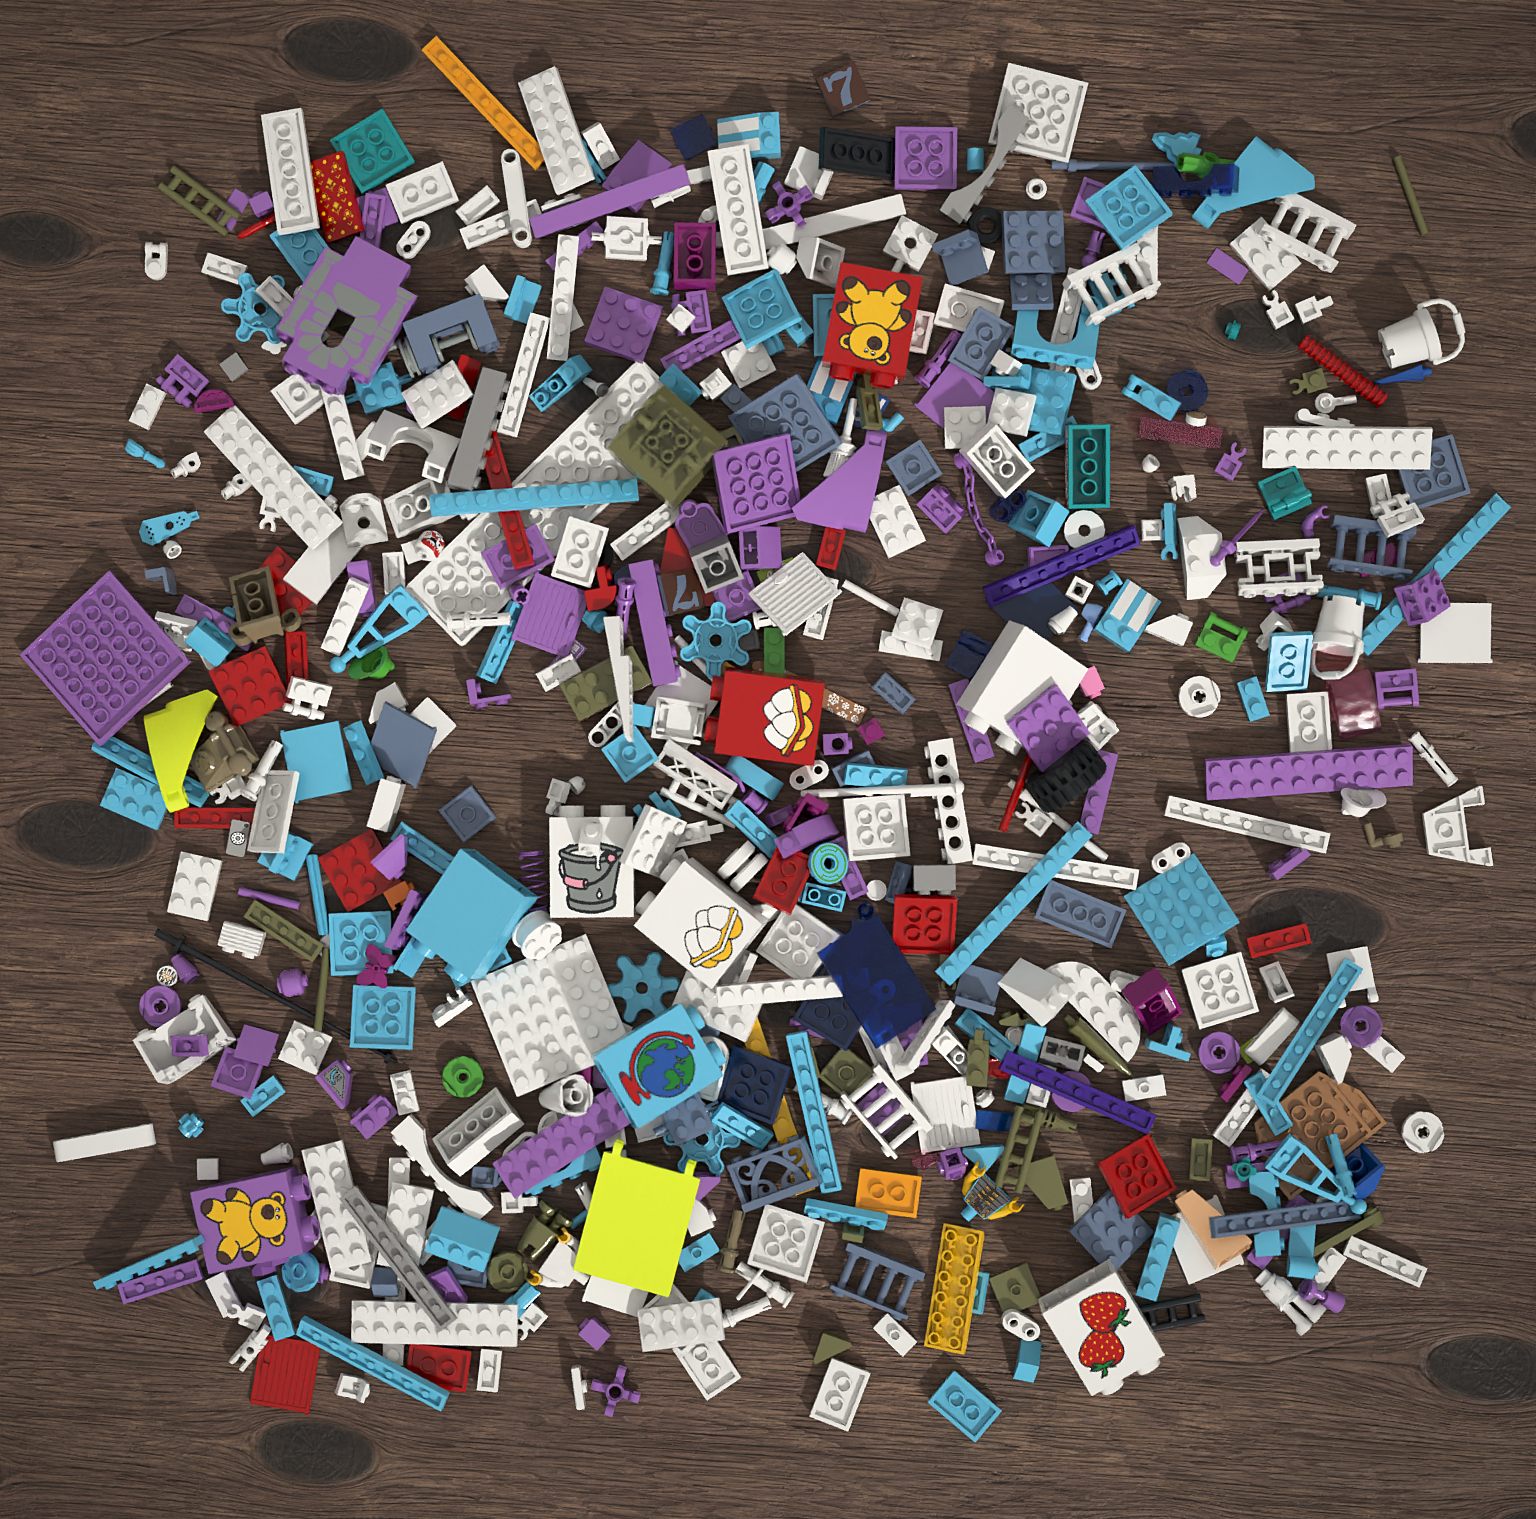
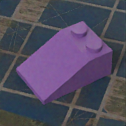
[602,140,672,214]

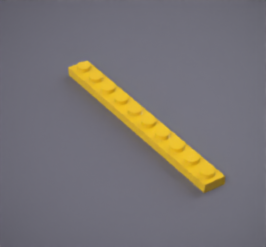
[744,1016,816,1196]

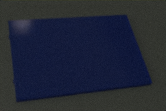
[817,914,936,1049]

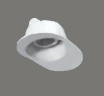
[1341,788,1387,817]

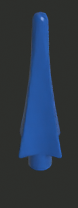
[1374,364,1432,385]

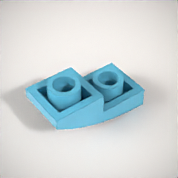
[633,703,656,728]

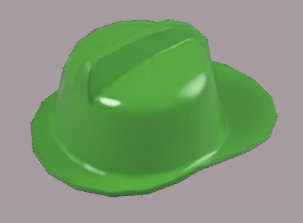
[348,646,395,680]

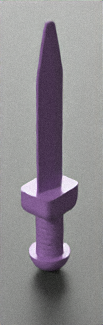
[1210,509,1264,567]

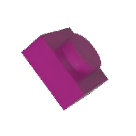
[857,718,885,745]

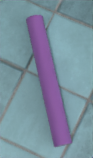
[238,887,300,910]

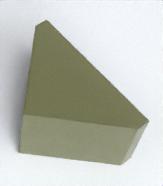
[813,1330,853,1364]

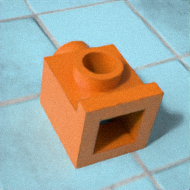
[383,880,416,911]

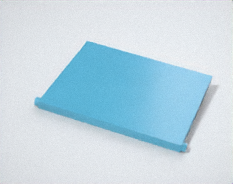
[280,721,353,803]

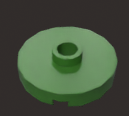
[442,1056,484,1097]

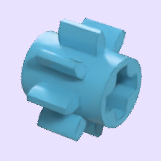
[178,1112,204,1138]

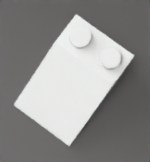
[383,478,457,538]
[997,958,1075,1027]

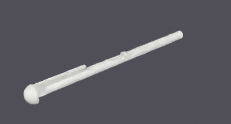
[801,779,964,798]

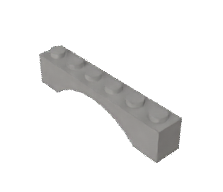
[939,104,1030,225]

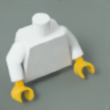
[526,1227,591,1288]

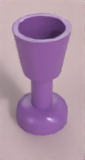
[1299,1279,1345,1313]

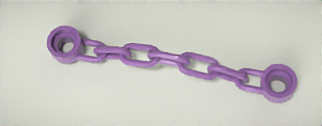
[954,452,1004,567]

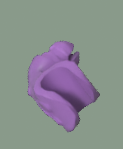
[1300,505,1330,539]

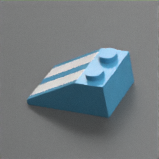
[807,357,857,426]

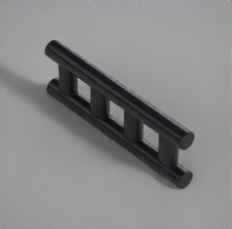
[1139,1293,1206,1332]

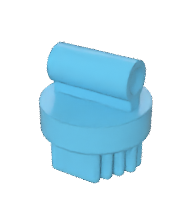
[582,609,609,633]

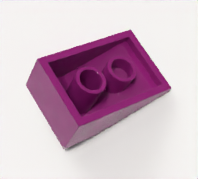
[674,222,716,290]
[1121,967,1183,1036]

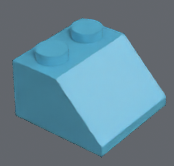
[1008,490,1070,547]

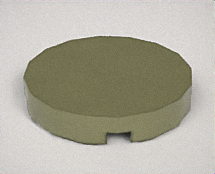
[486,1251,528,1293]

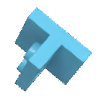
[601,725,659,783]
[257,831,314,881]
[1144,1023,1191,1061]

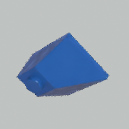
[1330,1143,1385,1200]

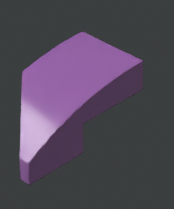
[251,1257,289,1276]

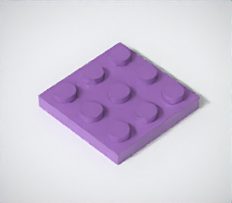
[894,127,957,191]
[584,287,663,364]
[1006,684,1090,772]

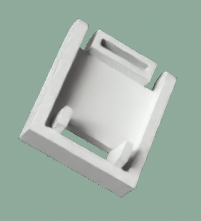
[651,696,707,745]

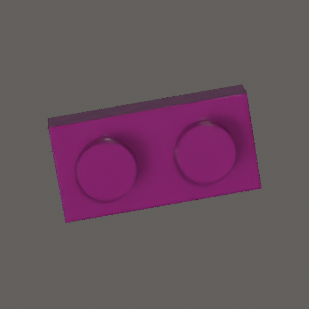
[1218,1063,1252,1102]

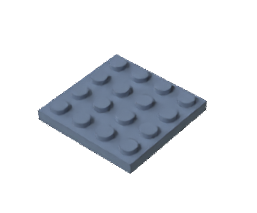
[728,373,843,472]

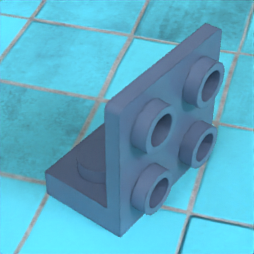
[931,229,988,286]
[952,965,1003,1015]

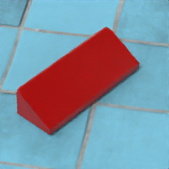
[445,354,482,421]

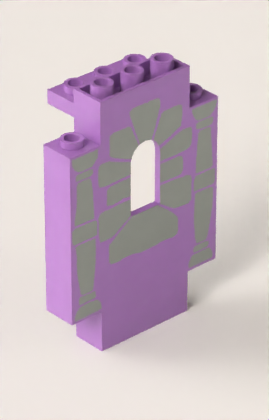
[276,236,417,396]

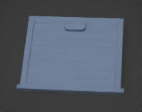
[371,701,437,788]

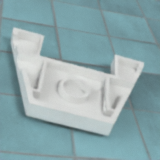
[1422,786,1493,866]

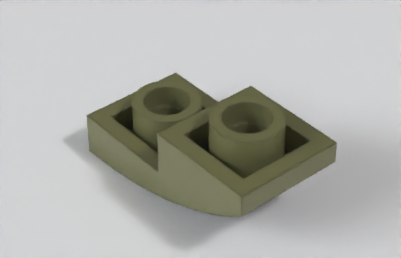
[997,1010,1037,1026]

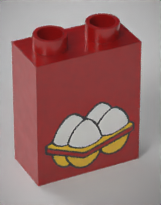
[704,666,825,766]

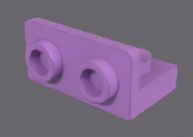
[917,484,967,534]
[350,1094,398,1139]

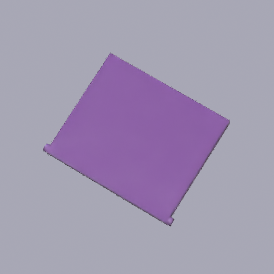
[914,362,995,429]
[511,571,587,658]

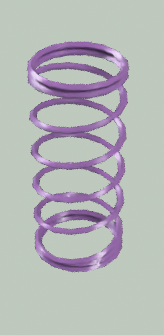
[518,851,549,914]

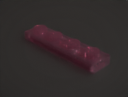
[1137,417,1223,450]

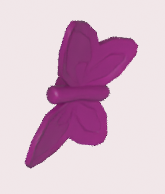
[356,944,396,989]

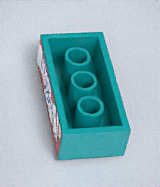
[1065,423,1110,509]

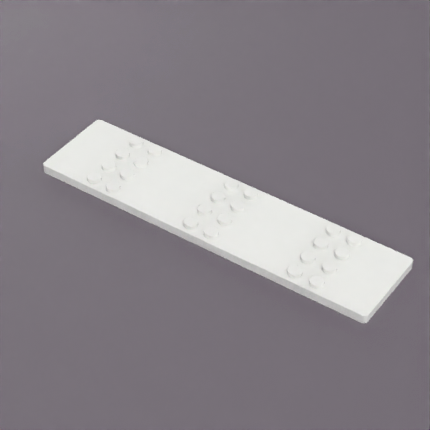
[406,362,663,646]

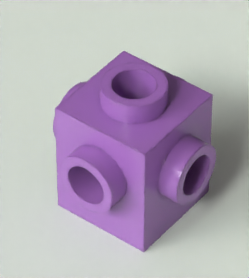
[937,1147,968,1180]

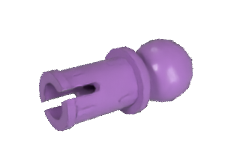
[1081,230,1105,268]

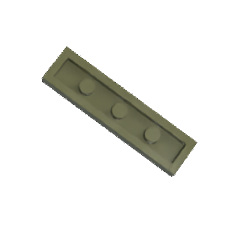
[244,899,325,962]

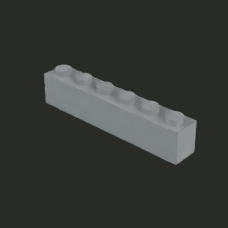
[447,367,510,492]

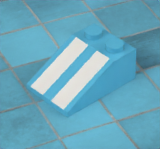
[717,112,781,160]
[1092,579,1161,653]

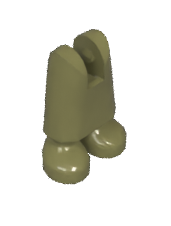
[516,1199,574,1262]

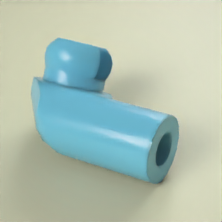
[881,412,904,432]

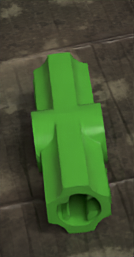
[1176,152,1235,180]

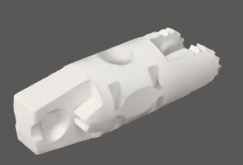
[229,1324,271,1372]

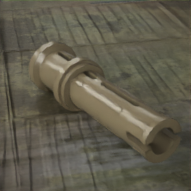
[716,1209,746,1274]

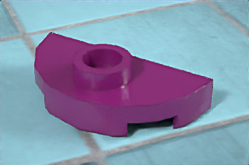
[194,389,235,413]

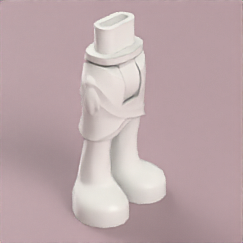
[1255,1268,1327,1336]

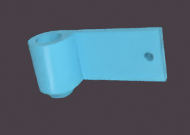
[1287,1225,1319,1279]

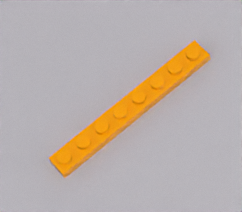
[422,36,545,171]

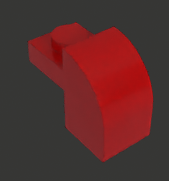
[584,564,619,611]

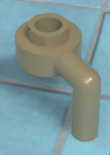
[1363,823,1404,848]

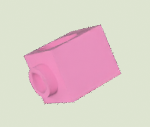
[1078,666,1105,699]

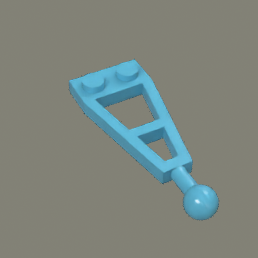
[330,583,429,673]
[1264,1133,1367,1214]

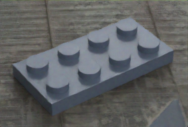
[1034,880,1126,948]

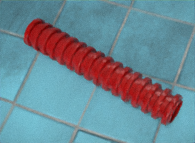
[1297,334,1388,408]

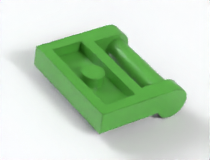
[1195,612,1249,663]

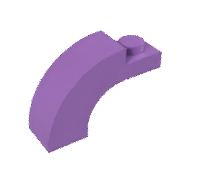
[774,814,840,859]

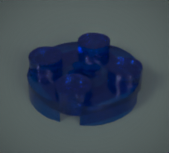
[1166,370,1208,412]

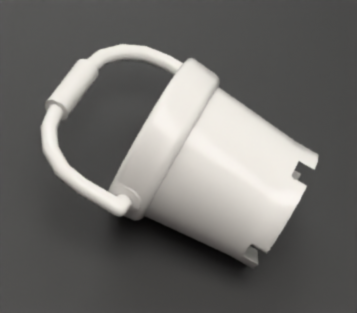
[1378,298,1465,369]
[1310,595,1365,680]

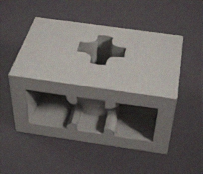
[1038,1036,1086,1072]

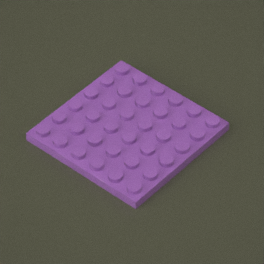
[20,571,191,746]

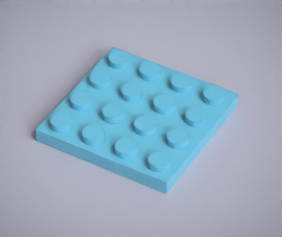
[1124,853,1239,966]

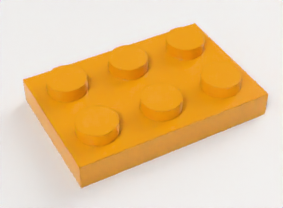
[855,1168,922,1218]

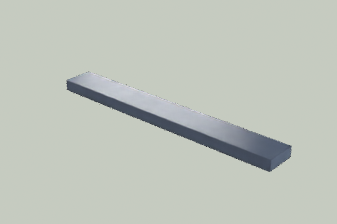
[1209,1200,1361,1238]

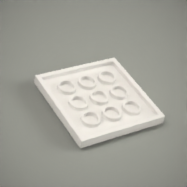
[988,63,1088,163]

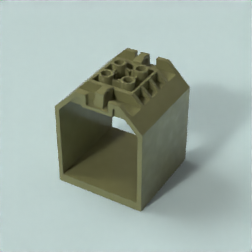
[608,384,728,512]

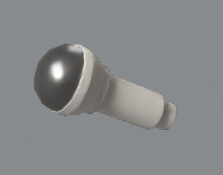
[583,377,608,397]

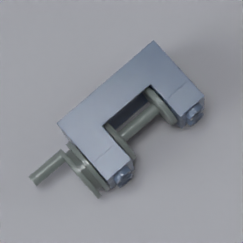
[389,293,501,378]

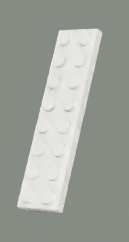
[204,405,343,550]
[1262,426,1432,469]
[351,1300,518,1347]

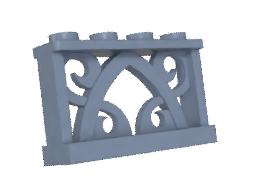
[726,1134,824,1213]

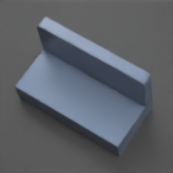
[145,567,177,595]

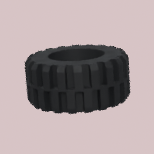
[1026,740,1107,813]

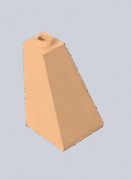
[1174,1190,1252,1270]

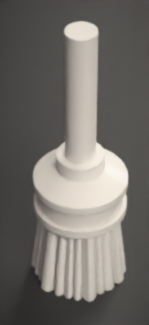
[823,398,858,478]

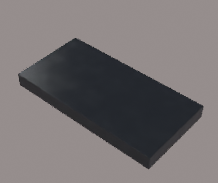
[818,127,895,180]

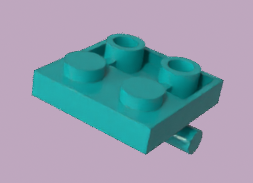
[1257,466,1312,521]

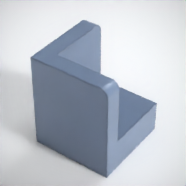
[371,1267,399,1297]

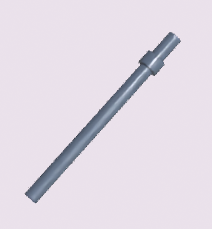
[1051,159,1175,172]

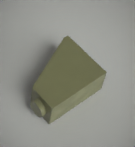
[1013,1153,1068,1211]

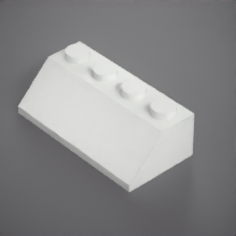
[432,1087,524,1177]

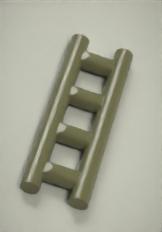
[158,165,241,237]
[994,1105,1044,1194]

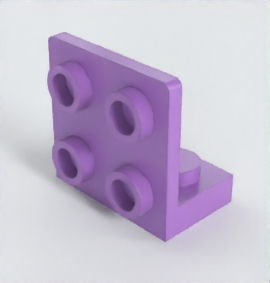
[1394,569,1451,626]

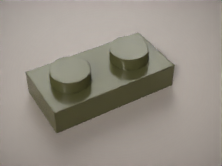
[1188,1138,1213,1181]

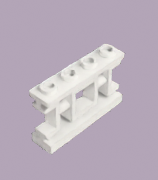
[1234,538,1324,598]

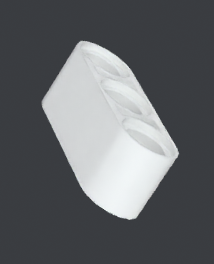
[588,702,634,747]
[1244,1007,1299,1066]

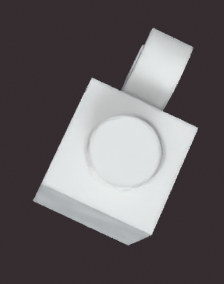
[699,368,732,402]
[1256,611,1293,651]

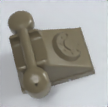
[228,566,302,646]
[190,712,261,793]

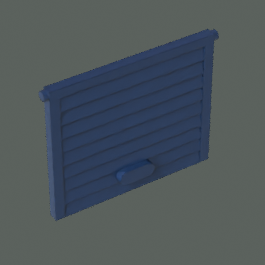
[986,562,1079,641]

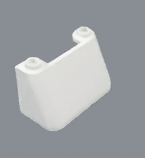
[133,994,237,1084]

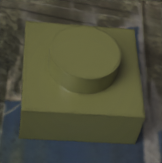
[842,1222,864,1243]

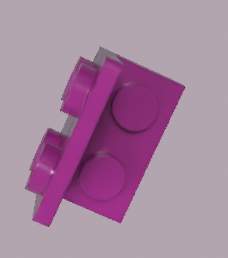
[782,792,829,834]

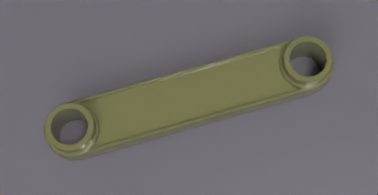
[1313,1205,1385,1257]

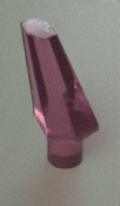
[911,1151,943,1170]

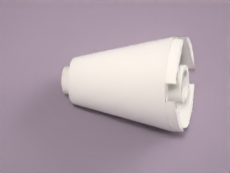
[539,1074,593,1117]

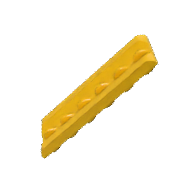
[924,1223,984,1355]

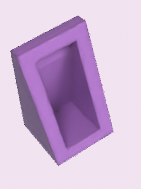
[764,804,794,828]

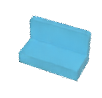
[504,275,542,324]
[983,364,1032,390]
[185,617,236,667]
[393,936,426,978]

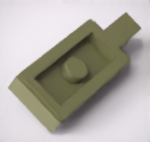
[856,374,883,431]
[966,1028,990,1087]

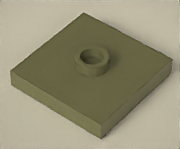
[820,1048,874,1096]
[989,1262,1041,1313]

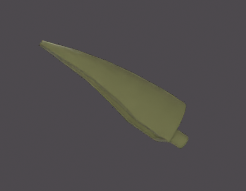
[1062,1014,1135,1079]

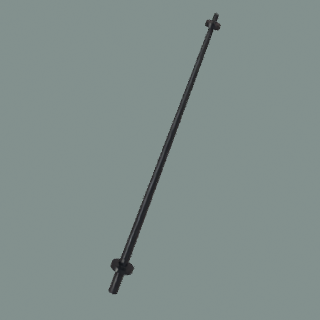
[154,929,398,1064]

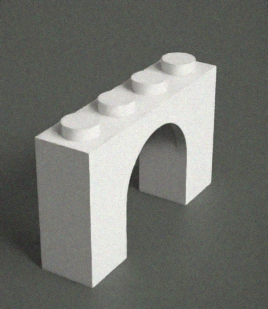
[364,410,460,483]

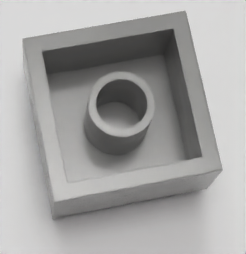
[688,534,744,594]
[912,864,956,895]

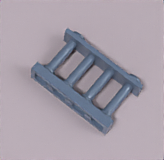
[1326,515,1417,581]
[829,1241,926,1321]

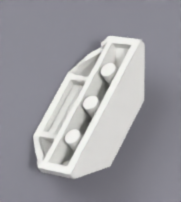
[1177,516,1226,600]

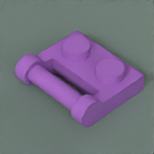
[1373,669,1419,709]

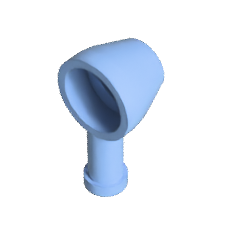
[1078,603,1104,642]

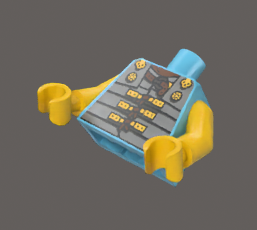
[960,1161,1024,1221]

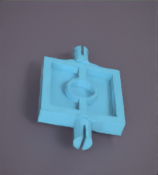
[345,362,413,415]

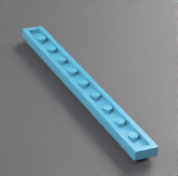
[429,479,639,517]
[1362,493,1511,656]
[935,821,1093,986]

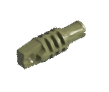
[1022,1103,1077,1134]

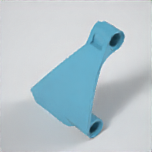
[1192,136,1315,228]

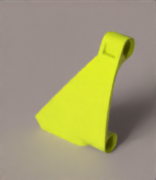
[144,689,217,813]

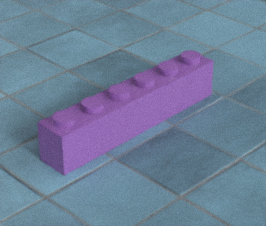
[628,559,681,687]

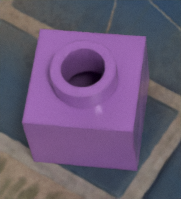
[249,191,274,218]

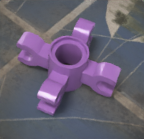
[765,181,813,228]
[590,1365,641,1417]

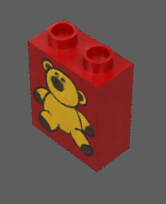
[822,262,923,389]

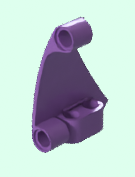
[792,429,887,533]

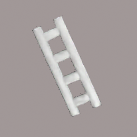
[660,770,745,828]

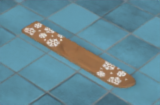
[752,661,867,725]

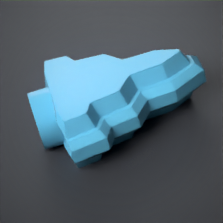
[1151,132,1201,173]

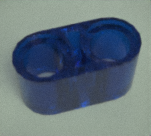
[989,489,1027,523]

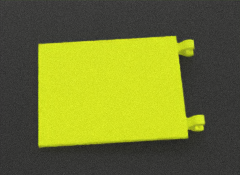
[573,1139,701,1297]

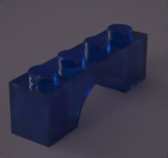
[1153,163,1240,199]

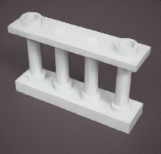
[1258,193,1356,273]
[1062,242,1161,326]
[840,1061,933,1159]

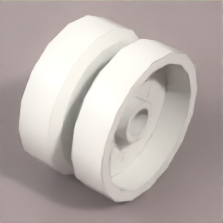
[717,840,769,892]

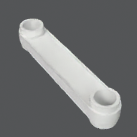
[501,149,532,248]

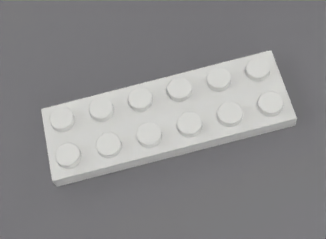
[518,66,595,195]
[261,108,320,235]
[708,144,769,276]
[301,1140,373,1272]

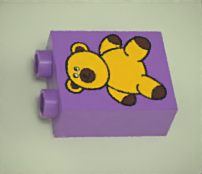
[190,1166,320,1274]

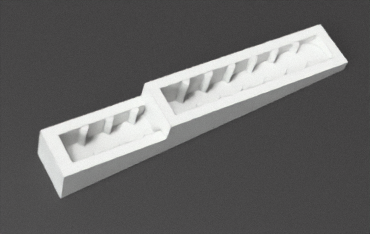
[603,616,634,742]

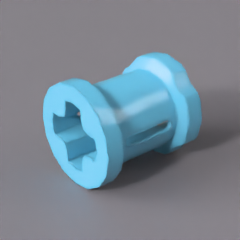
[1095,569,1123,596]

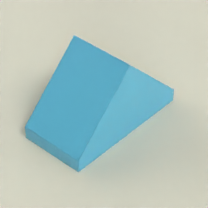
[961,1144,1004,1172]
[1013,1338,1042,1383]

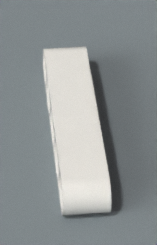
[53,1123,156,1162]

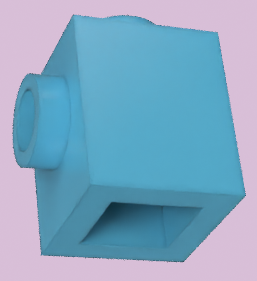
[784,313,814,347]

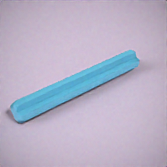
[306,854,329,935]

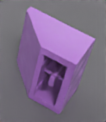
[739,526,782,571]

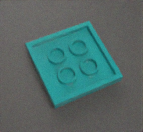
[330,108,415,194]

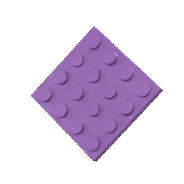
[711,433,801,534]

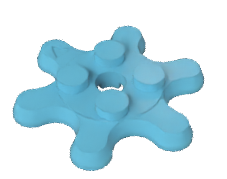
[221,273,285,344]
[680,602,752,679]
[607,952,681,1024]
[663,1105,741,1174]

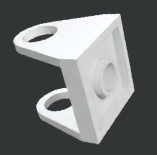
[339,493,388,548]

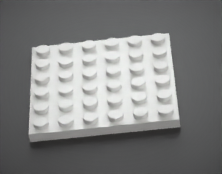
[471,934,627,1097]

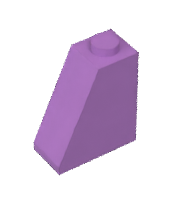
[346,560,377,618]

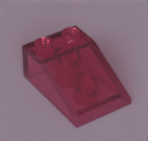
[1325,669,1382,740]

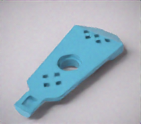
[139,511,200,546]

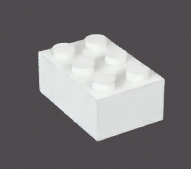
[959,423,1035,498]

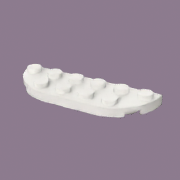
[1045,961,1140,1062]

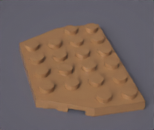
[1253,1071,1386,1200]

